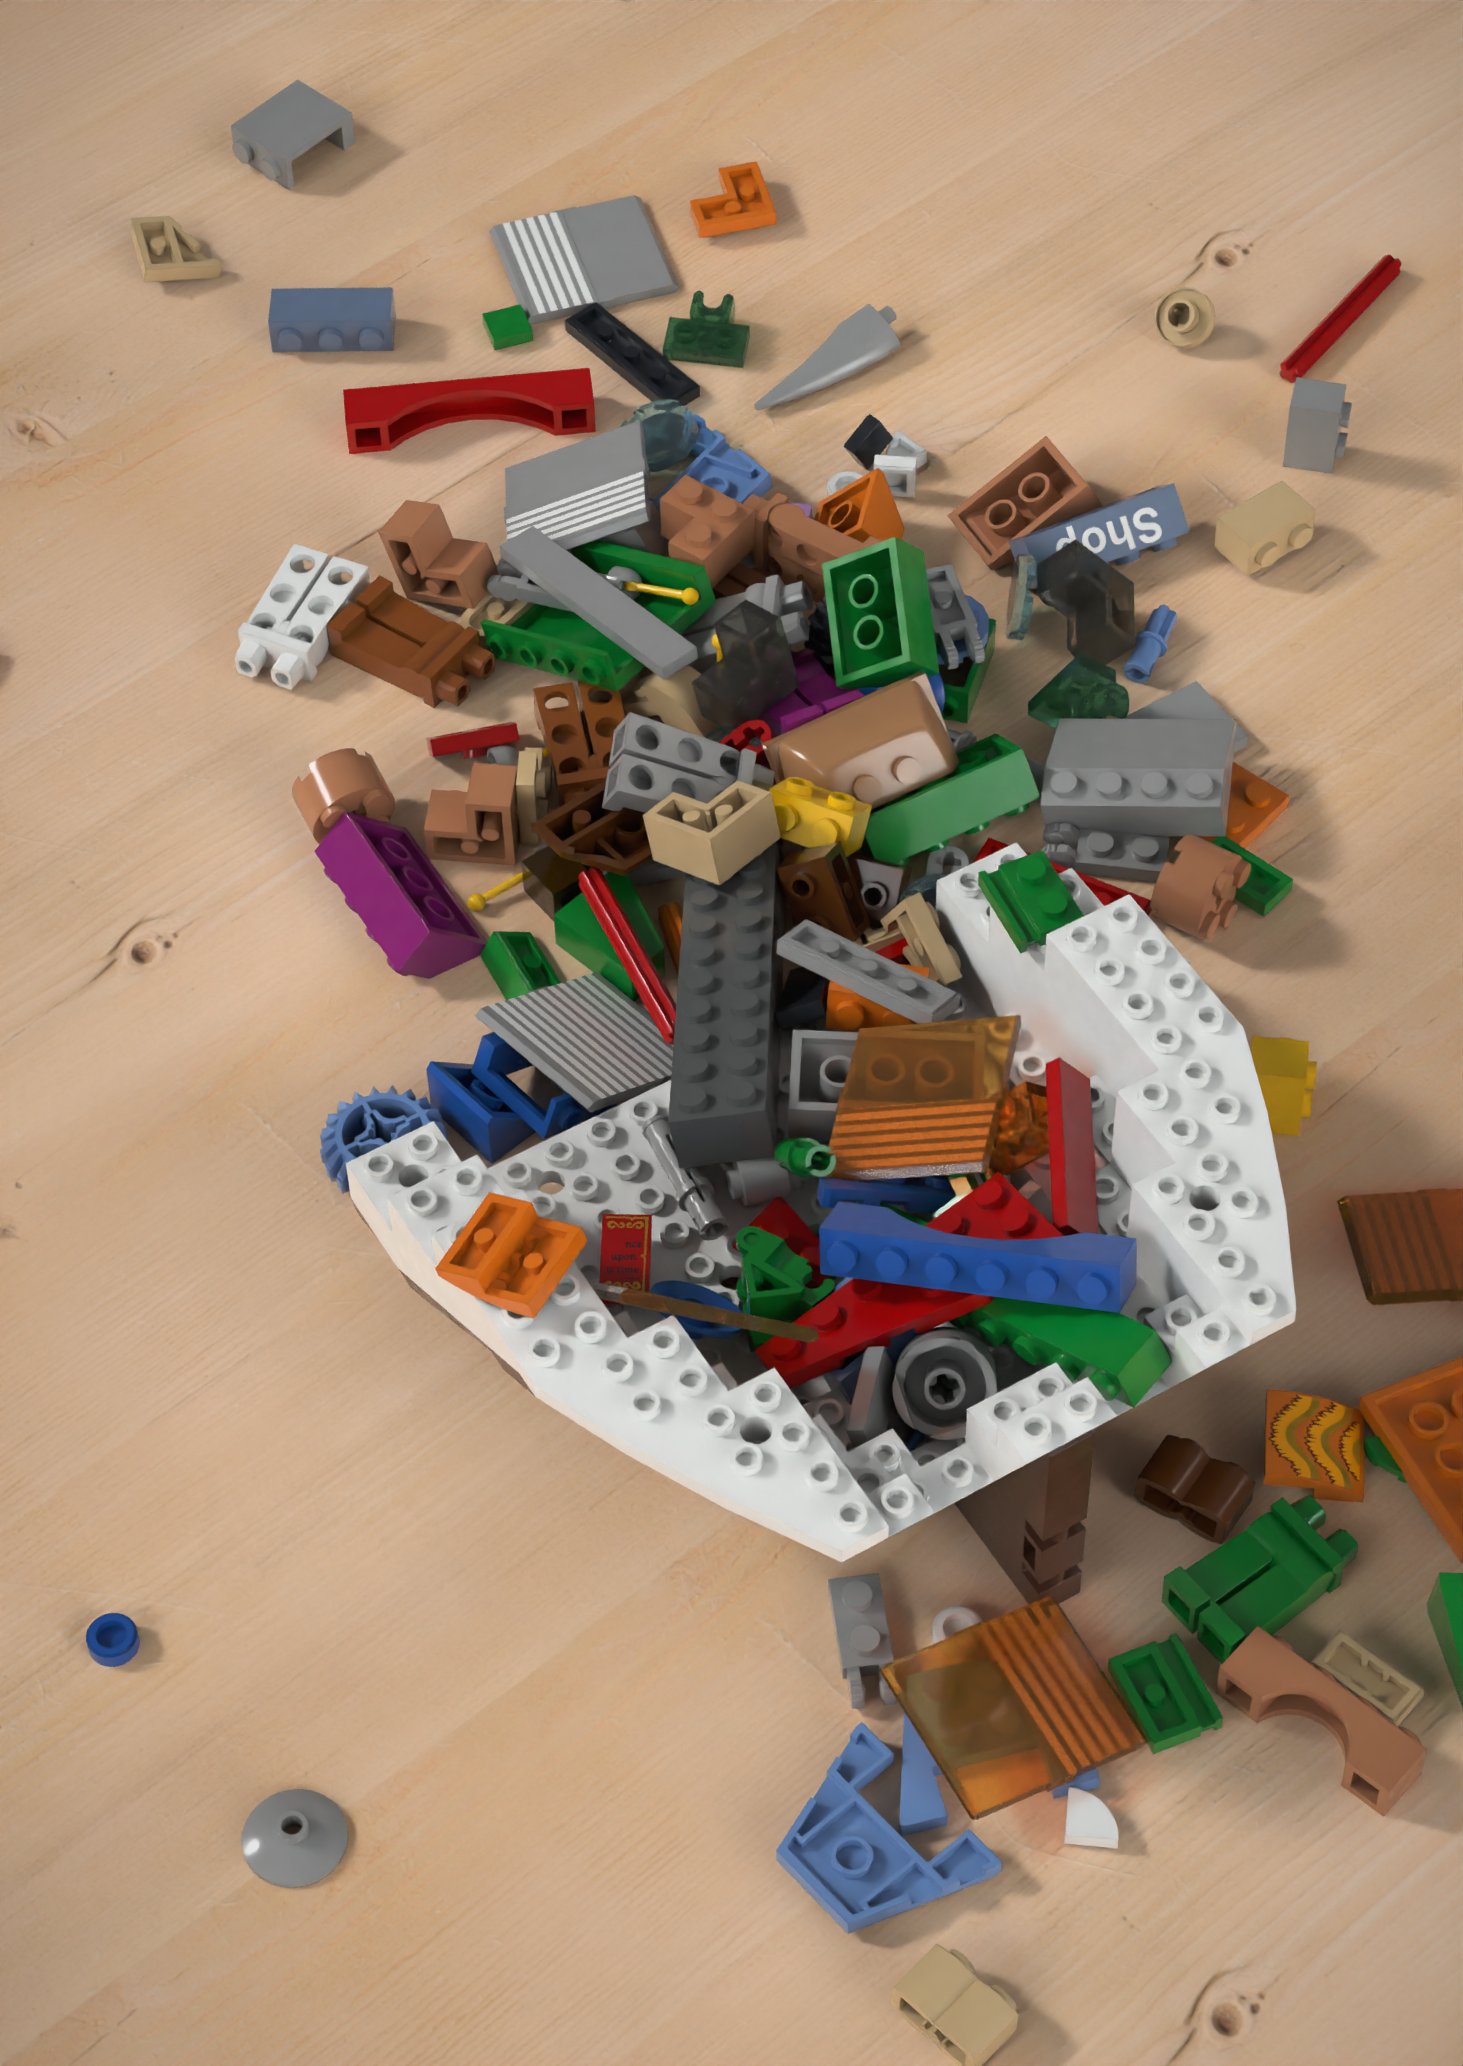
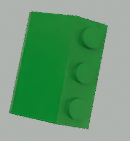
[822,537,939,689]

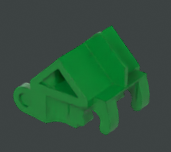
[736,1226,835,1352]

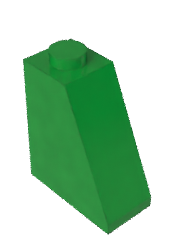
[554,872,665,1002]

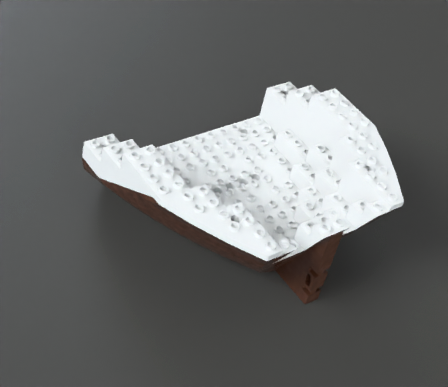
[346,842,1297,1613]

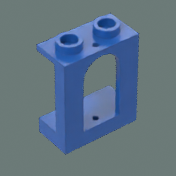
[471,1032,618,1139]

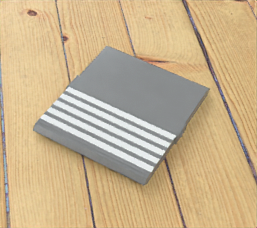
[489,195,679,324]
[504,421,651,551]

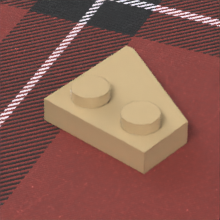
[130,216,221,282]
[880,892,962,988]

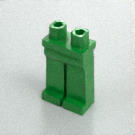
[1162,1495,1358,1664]

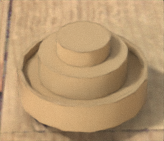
[1154,287,1216,349]

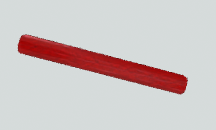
[1279,255,1402,383]
[578,867,676,1045]

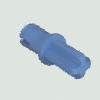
[1123,605,1177,684]

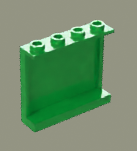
[480,540,716,691]

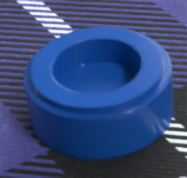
[86,1613,140,1667]

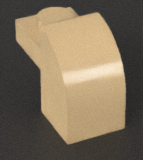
[623,665,730,738]

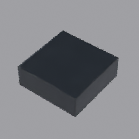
[843,414,893,470]

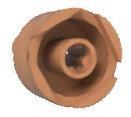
[292,748,396,844]
[1151,834,1251,940]

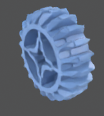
[320,1085,448,1194]

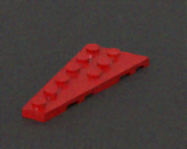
[754,1172,1063,1389]

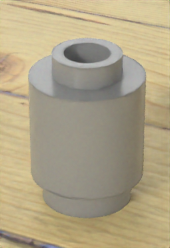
[726,1157,801,1207]

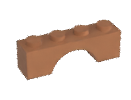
[1216,1626,1427,1817]

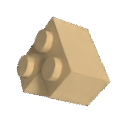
[643,780,781,885]

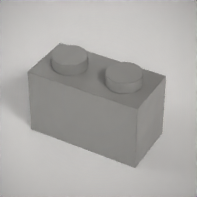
[1283,377,1352,474]

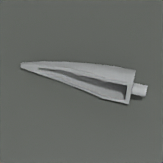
[754,304,900,411]

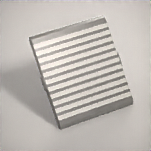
[474,972,673,1113]

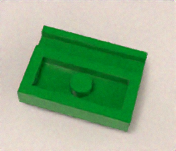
[978,850,1084,953]
[1108,1633,1223,1754]

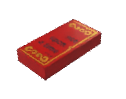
[599,1214,652,1305]

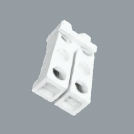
[235,544,371,690]

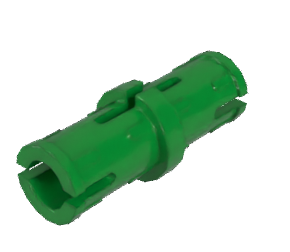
[774,1137,836,1177]

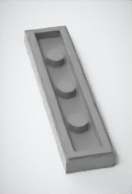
[776,919,960,1030]

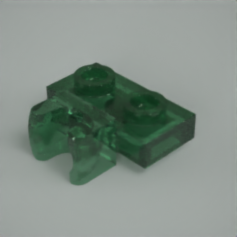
[662,291,750,368]
[1028,653,1129,728]

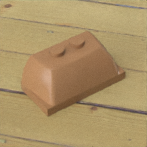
[761,671,959,810]

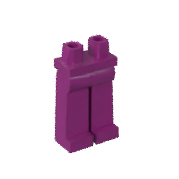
[736,648,865,737]

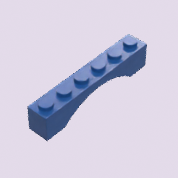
[819,1201,1136,1313]

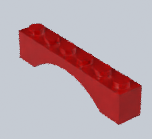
[343,368,596,454]

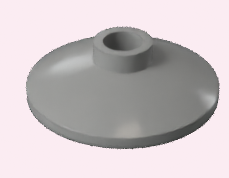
[242,1789,348,1888]

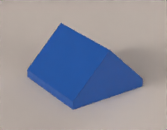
[426,1061,536,1164]

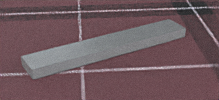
[499,526,698,680]

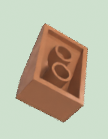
[947,436,1103,570]

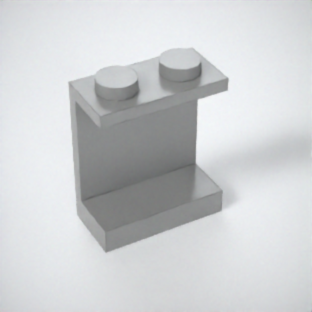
[231,80,355,190]

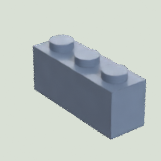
[268,287,396,352]

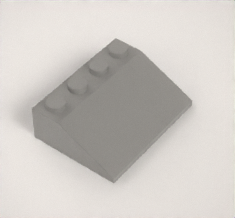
[1040,718,1236,837]

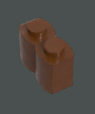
[1134,1434,1256,1544]

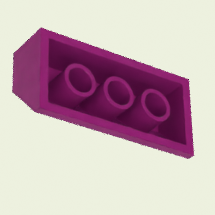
[314,812,488,979]

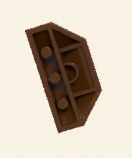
[532,780,653,876]

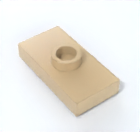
[1310,1629,1425,1727]

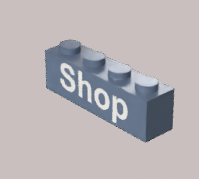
[1009,483,1190,594]

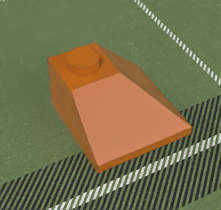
[814,468,905,543]

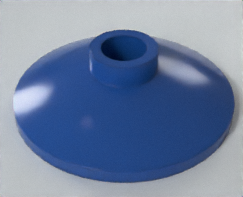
[648,1280,746,1340]

